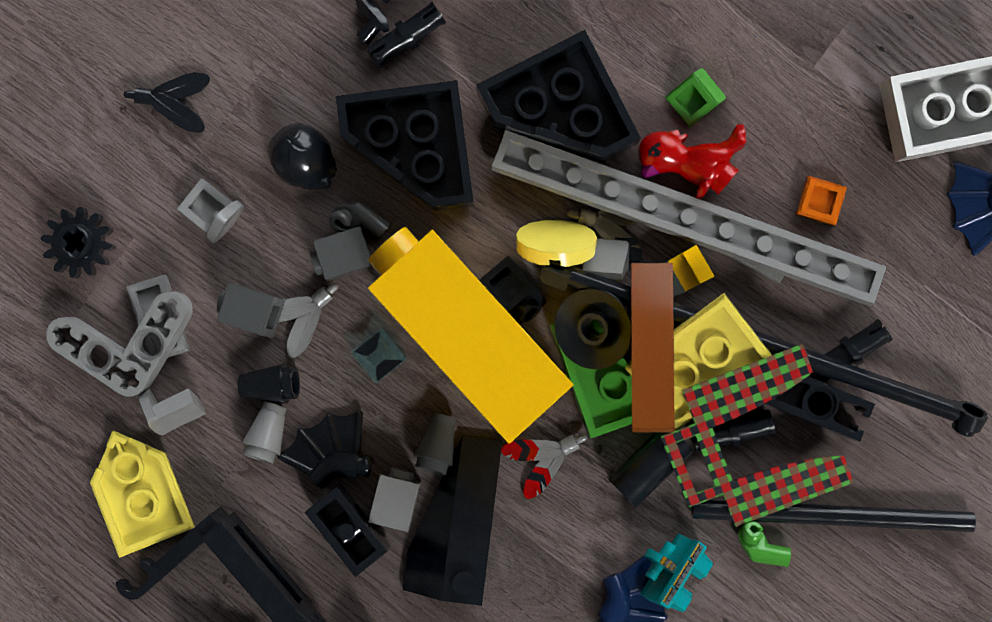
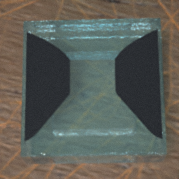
[351,328,407,384]

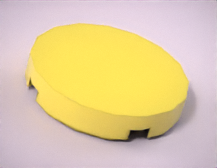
[516,220,597,267]

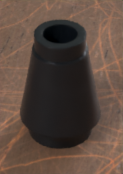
[238,363,300,404]

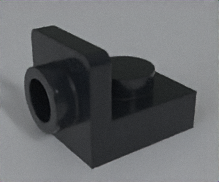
[479,255,546,325]

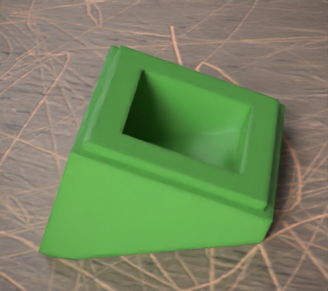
[665,68,726,128]

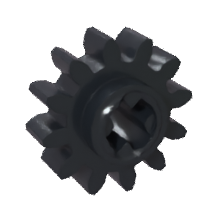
[41,207,116,279]

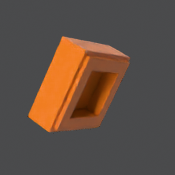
[795,176,847,226]

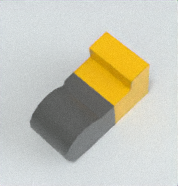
[665,245,714,298]

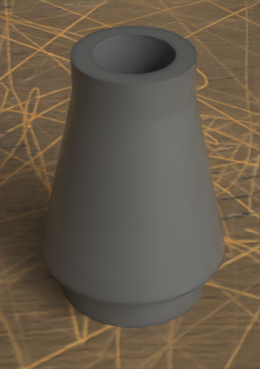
[414,413,456,475]

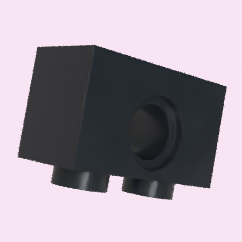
[304,483,391,577]

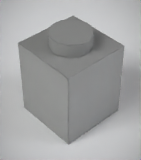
[368,467,421,532]

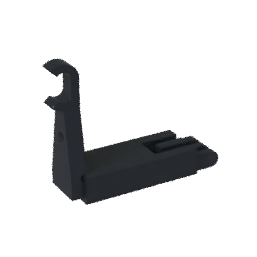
[116,507,326,622]

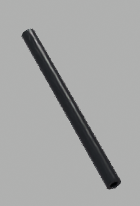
[691,499,976,532]

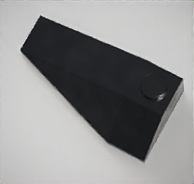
[403,435,502,606]

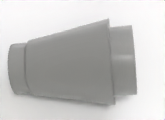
[242,402,287,464]

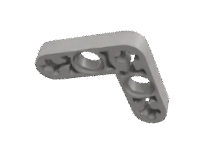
[46,291,193,397]

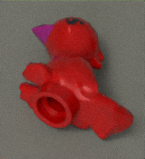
[638,124,746,200]

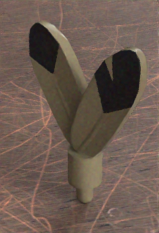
[567,208,642,262]

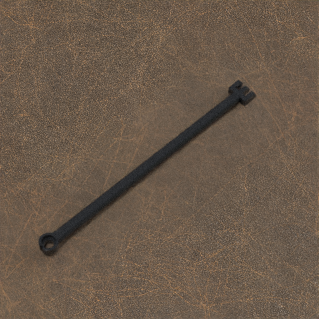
[540,260,988,437]

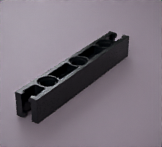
[626,306,875,442]

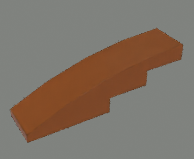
[631,263,675,432]

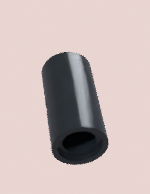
[608,432,694,508]

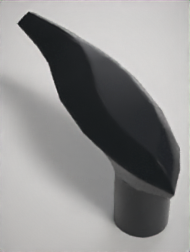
[355,0,389,45]

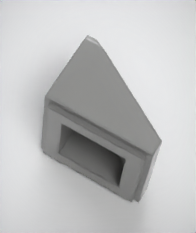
[582,239,630,281]

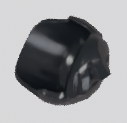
[268,123,337,190]

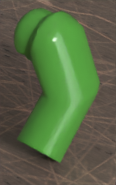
[738,521,791,567]

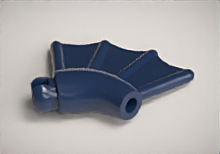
[947,161,992,256]
[597,555,668,622]

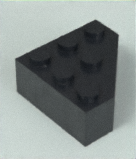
[476,29,641,163]
[336,80,474,211]

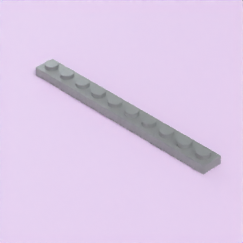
[492,130,886,307]

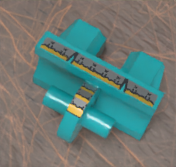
[640,533,713,612]

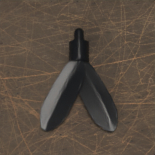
[123,72,210,133]

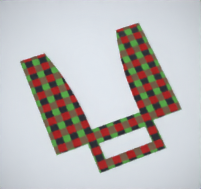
[661,344,854,527]

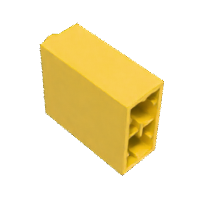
[368,227,574,444]

